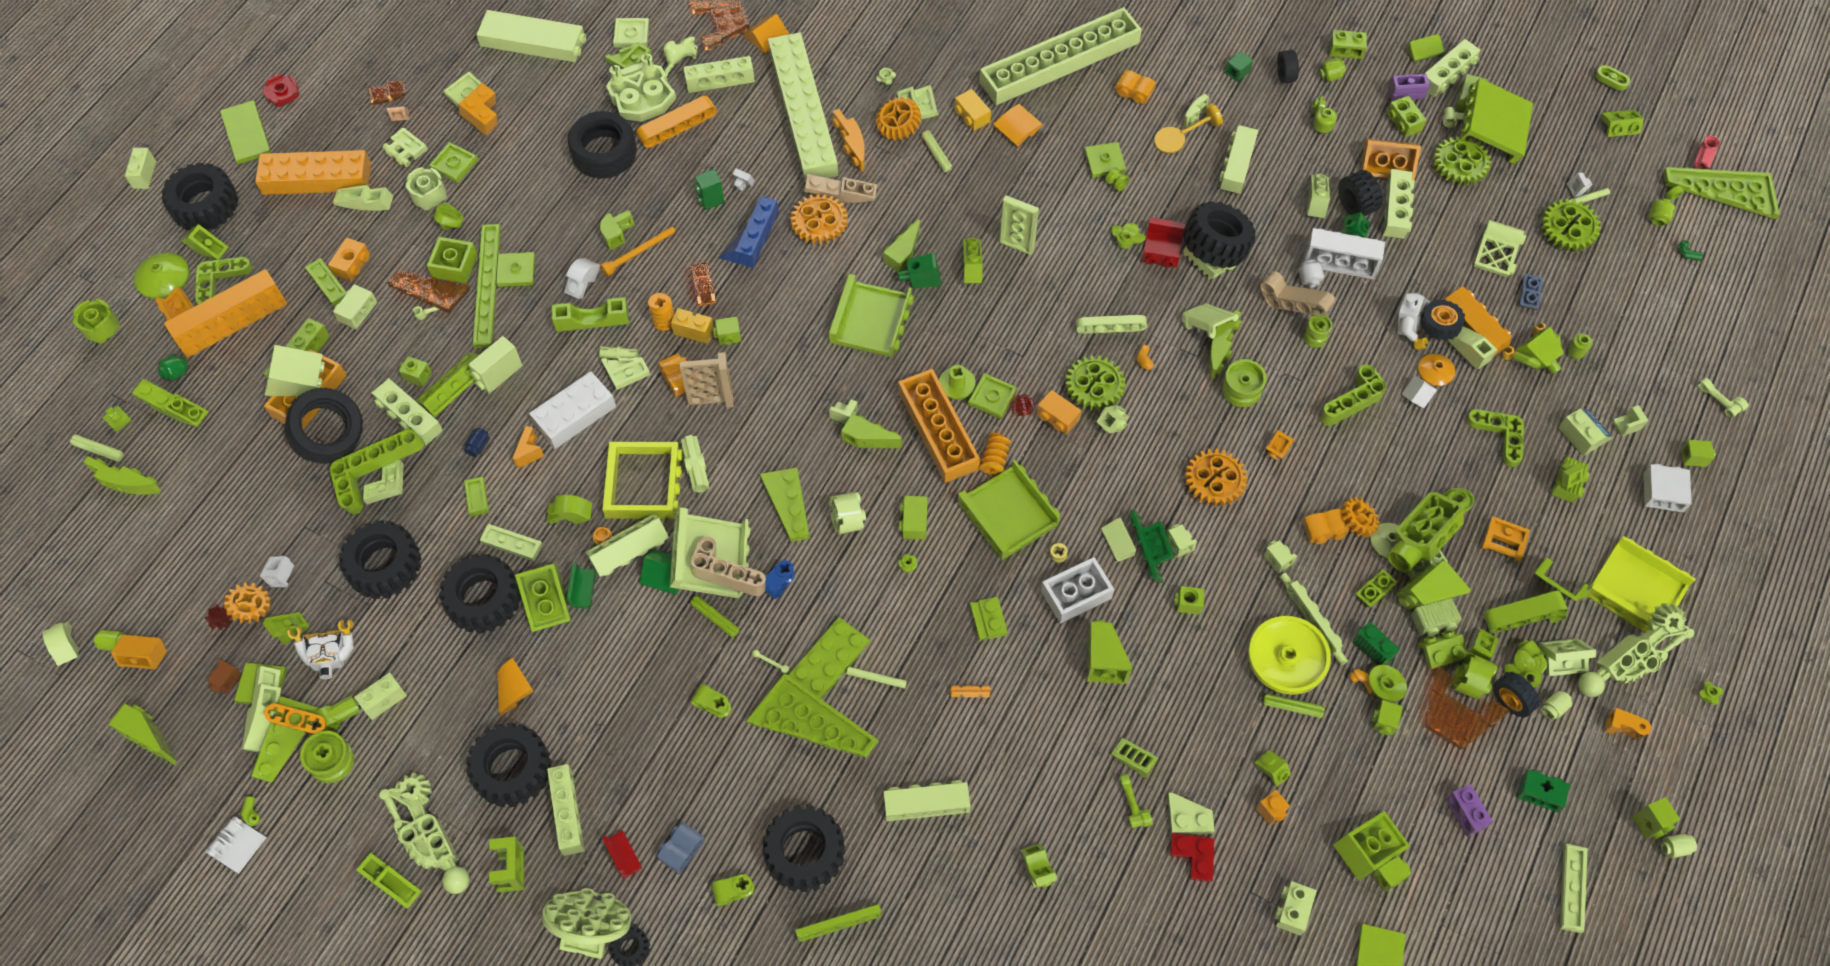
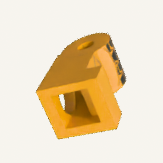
[1605,708,1651,740]

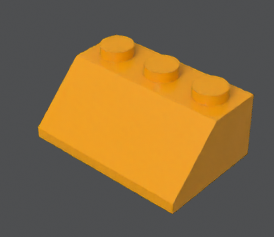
[1362,138,1421,180]

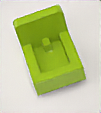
[1255,750,1291,787]

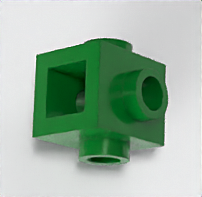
[1342,212,1370,238]

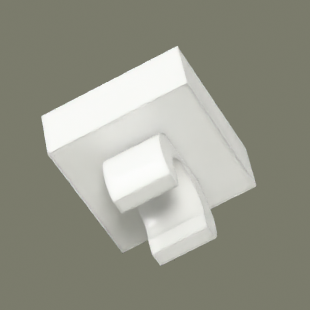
[733,168,755,191]
[1567,173,1593,198]

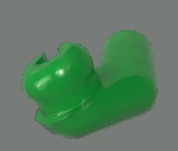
[1677,240,1703,261]

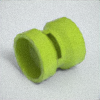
[1105,167,1130,192]

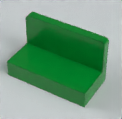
[567,563,596,609]

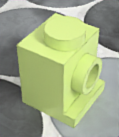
[1167,524,1197,558]
[1264,540,1297,574]

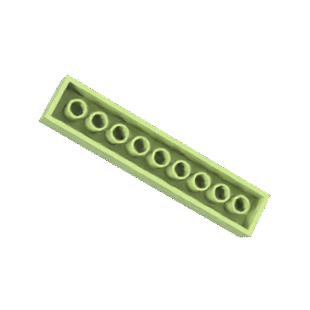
[979,7,1142,105]
[768,32,838,183]

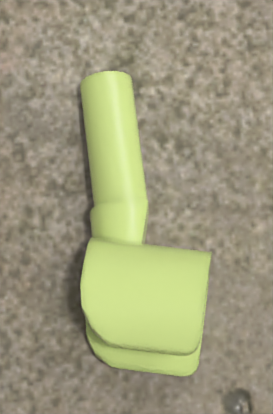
[412,305,440,320]

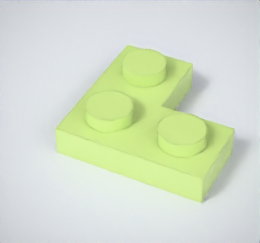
[363,460,404,504]

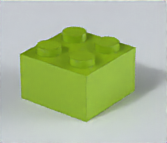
[427,237,478,284]

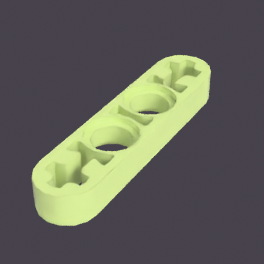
[1076,315,1147,334]

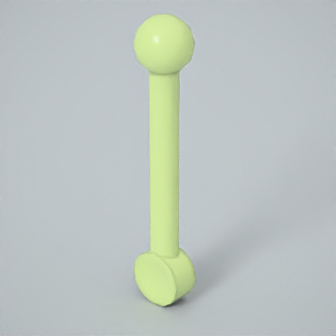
[752,650,789,674]

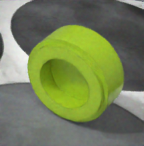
[1664,185,1684,201]

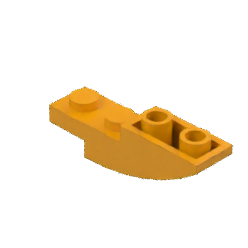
[832,108,865,172]

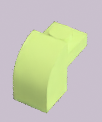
[42,621,79,666]

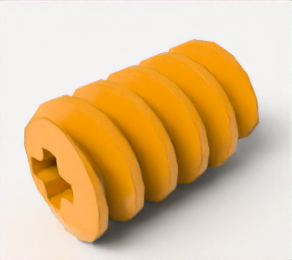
[648,293,674,331]
[980,432,1011,475]

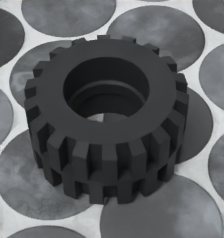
[1338,170,1383,216]

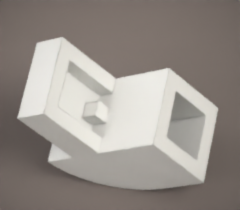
[564,258,600,299]

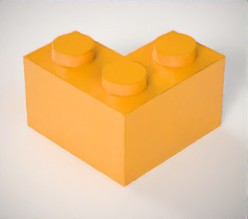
[459,82,497,135]

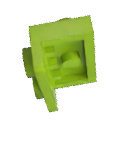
[1418,630,1467,669]

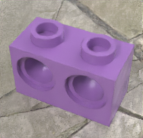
[1446,784,1493,837]

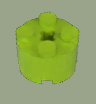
[73,299,121,343]
[1451,652,1498,700]

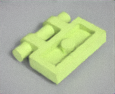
[382,127,428,167]

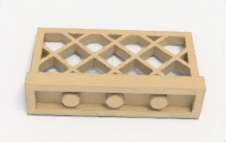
[680,352,734,408]

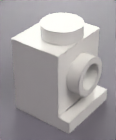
[260,556,294,587]

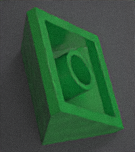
[640,549,679,595]

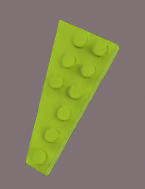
[1663,167,1780,220]

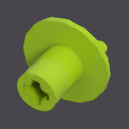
[939,365,975,400]

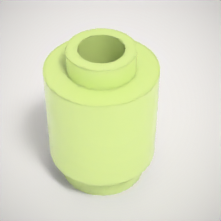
[1541,691,1572,721]
[1661,834,1697,858]

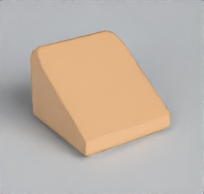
[387,107,409,121]

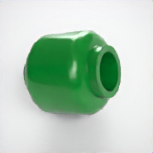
[157,354,188,382]

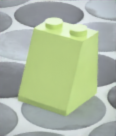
[265,345,325,396]

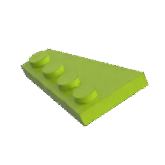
[760,468,810,542]

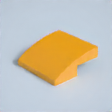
[993,104,1043,147]

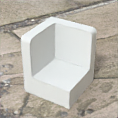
[1402,376,1437,408]

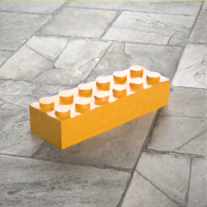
[255,150,371,195]
[164,269,287,358]
[898,369,980,483]

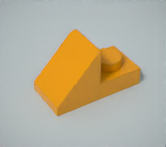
[513,426,544,468]

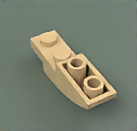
[804,174,877,203]

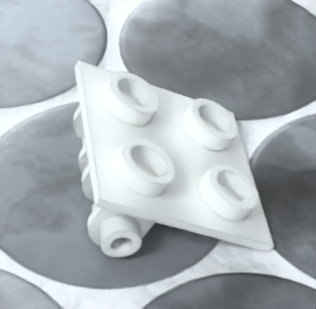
[206,816,267,874]

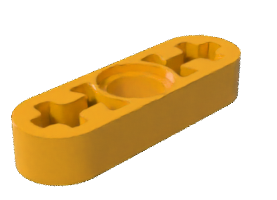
[264,704,327,734]

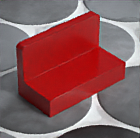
[602,831,643,879]

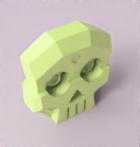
[606,54,676,122]

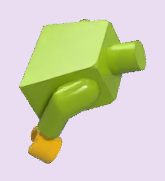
[1502,323,1564,374]

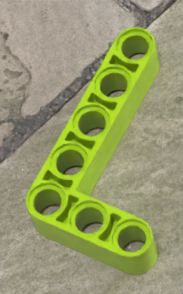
[330,429,425,515]

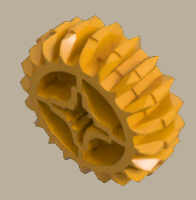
[876,96,922,141]

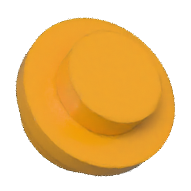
[593,527,612,545]

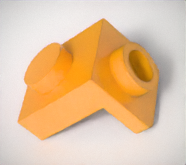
[1265,430,1295,460]

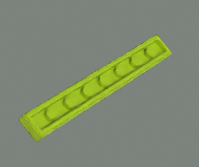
[473,224,501,349]

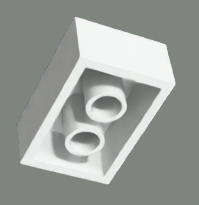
[1041,557,1114,624]

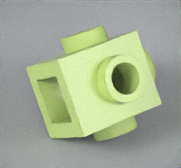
[1096,405,1129,433]

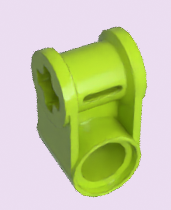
[690,684,731,718]
[711,874,755,906]

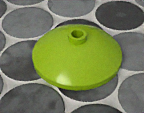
[134,252,190,299]

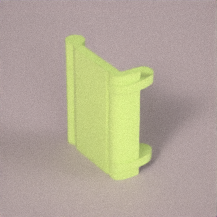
[1182,303,1238,339]

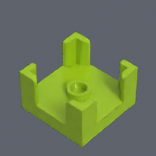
[489,837,524,893]

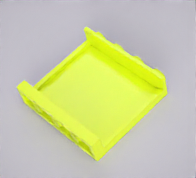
[1586,536,1696,633]

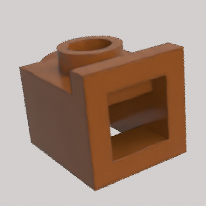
[207,659,242,695]

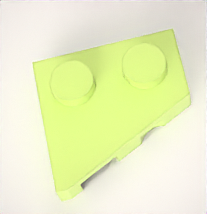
[601,357,650,390]

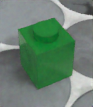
[1225,51,1253,82]

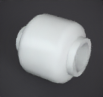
[1298,260,1325,288]

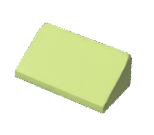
[1101,518,1136,562]

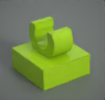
[102,406,132,432]
[1559,463,1584,489]

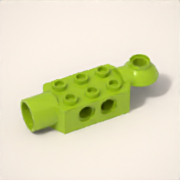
[1387,488,1474,573]

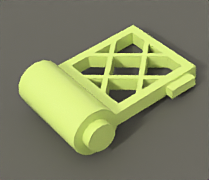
[1473,220,1526,277]

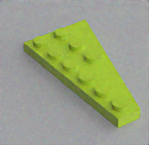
[746,673,879,758]

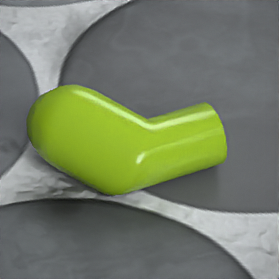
[240,796,260,826]

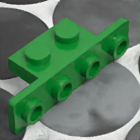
[1130,509,1175,583]

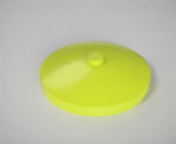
[1248,616,1331,695]

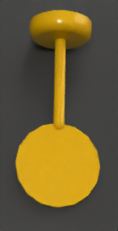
[1154,103,1223,153]

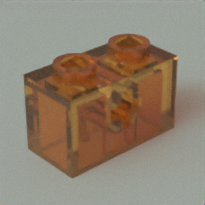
[690,262,716,307]

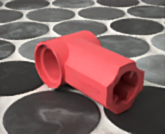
[1693,136,1720,169]

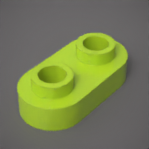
[1595,65,1630,90]

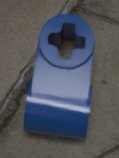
[765,560,795,599]

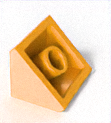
[743,13,789,54]

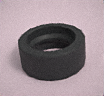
[1277,50,1299,83]

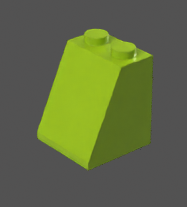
[1396,560,1471,609]
[1087,620,1132,684]

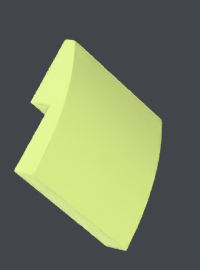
[897,85,939,119]

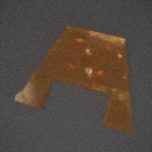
[689,0,749,51]
[1425,667,1510,750]

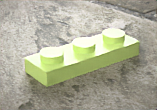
[480,524,543,561]

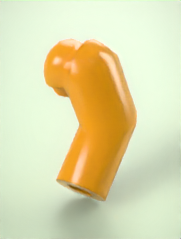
[1136,345,1154,370]
[1349,669,1374,694]

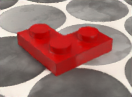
[1170,833,1215,882]

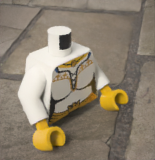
[1398,293,1430,350]
[288,620,354,679]

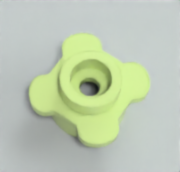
[876,68,896,85]

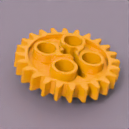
[790,193,848,245]
[1184,448,1248,507]

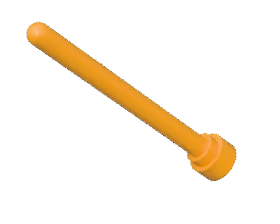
[600,227,675,277]

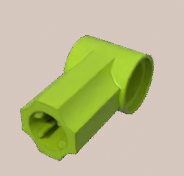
[315,695,361,732]

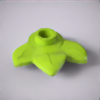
[1112,223,1146,249]
[1504,649,1547,688]

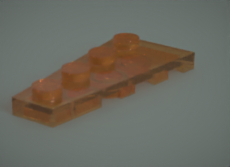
[388,270,470,313]

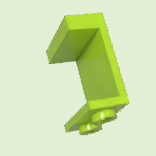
[1534,556,1589,602]

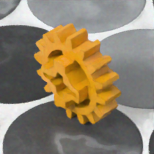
[1340,497,1380,538]
[224,582,271,624]

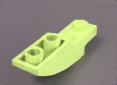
[242,666,281,752]

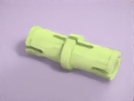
[599,346,639,360]

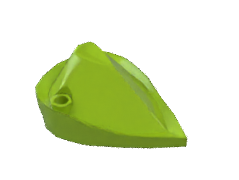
[434,202,464,231]

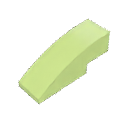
[333,185,393,211]

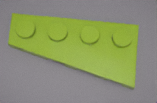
[250,696,320,783]

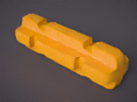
[951,685,991,698]

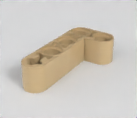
[1260,271,1335,316]
[691,537,766,596]

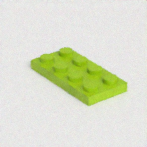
[788,617,870,699]

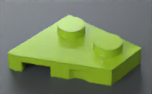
[605,43,652,70]

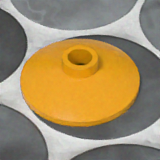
[1418,353,1455,386]

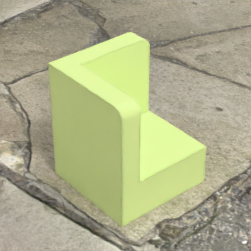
[829,399,858,424]
[1613,405,1649,436]

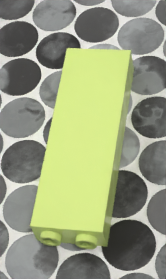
[476,10,586,62]

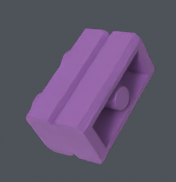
[1388,74,1430,101]

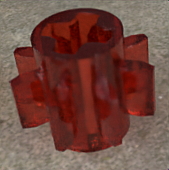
[1011,394,1035,416]
[205,604,232,631]

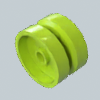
[1221,359,1267,407]
[300,731,355,784]

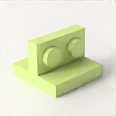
[1539,638,1596,676]

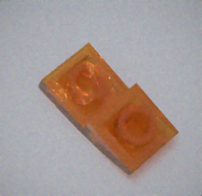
[368,80,406,105]

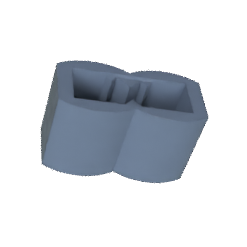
[657,822,705,875]

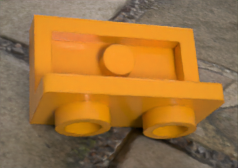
[155,287,194,321]

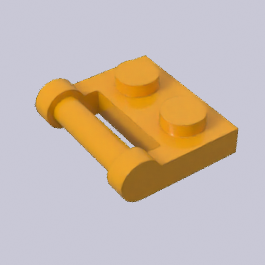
[1481,516,1530,562]

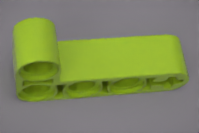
[1320,364,1387,426]
[1483,591,1568,633]

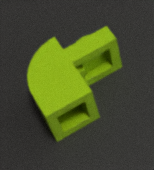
[600,210,634,250]
[547,495,592,525]
[1020,843,1057,888]

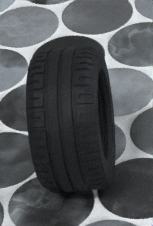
[568,111,637,179]
[285,388,363,464]

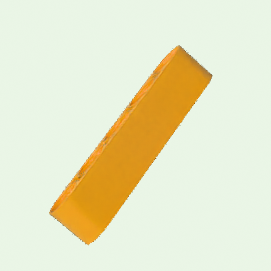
[636,96,717,148]

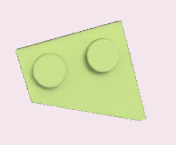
[1168,793,1215,835]

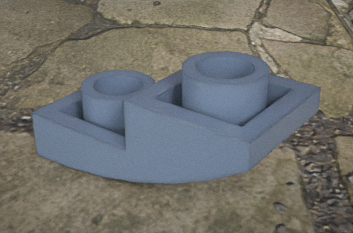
[1519,274,1544,310]

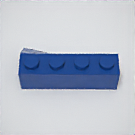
[720,196,779,268]

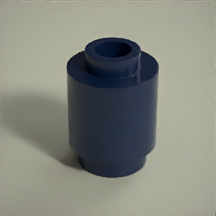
[463,428,490,457]

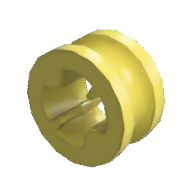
[1050,543,1068,563]

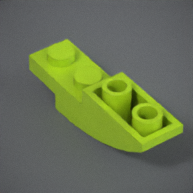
[1208,310,1242,380]
[132,378,209,427]
[83,456,161,495]

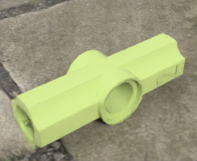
[681,435,709,493]

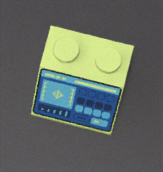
[1559,408,1613,456]

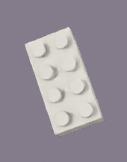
[1303,228,1385,280]
[529,371,616,449]

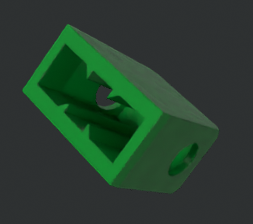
[898,252,942,288]

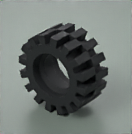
[608,925,650,966]

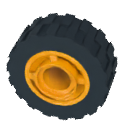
[1421,300,1465,340]
[1493,672,1540,718]

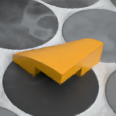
[497,658,534,716]

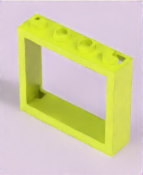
[603,442,683,519]

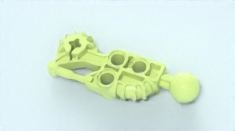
[1578,603,1694,697]
[379,773,470,894]

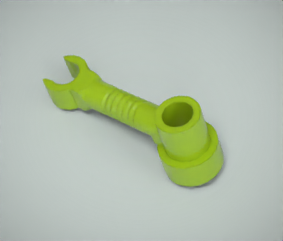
[1120,774,1153,828]

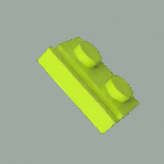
[970,597,1008,641]

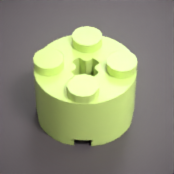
[406,167,447,210]
[829,492,866,535]

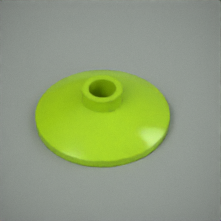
[1368,665,1407,702]

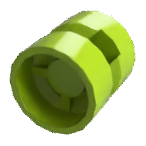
[1303,315,1333,348]

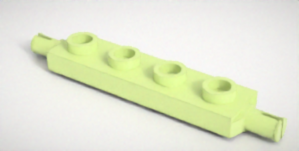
[1280,573,1348,666]

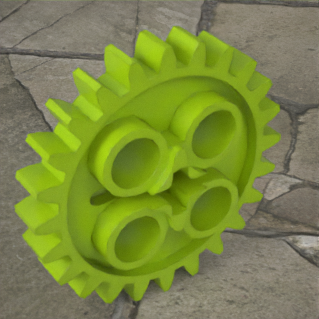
[1433,136,1492,186]
[1541,198,1601,252]
[1065,355,1126,411]

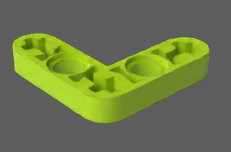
[195,257,253,304]
[1466,409,1524,467]

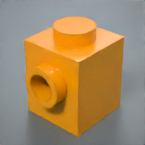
[1256,790,1290,825]

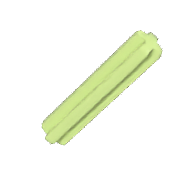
[922,130,952,172]
[70,435,124,462]

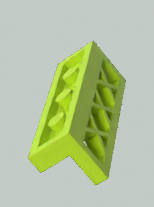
[416,352,479,417]

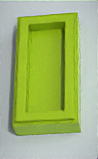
[464,476,489,517]

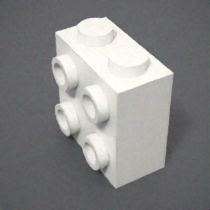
[1643,464,1692,512]

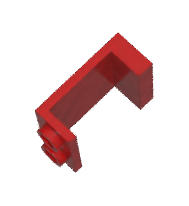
[1142,217,1185,268]

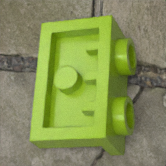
[1601,110,1644,137]

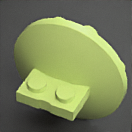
[542,888,631,959]

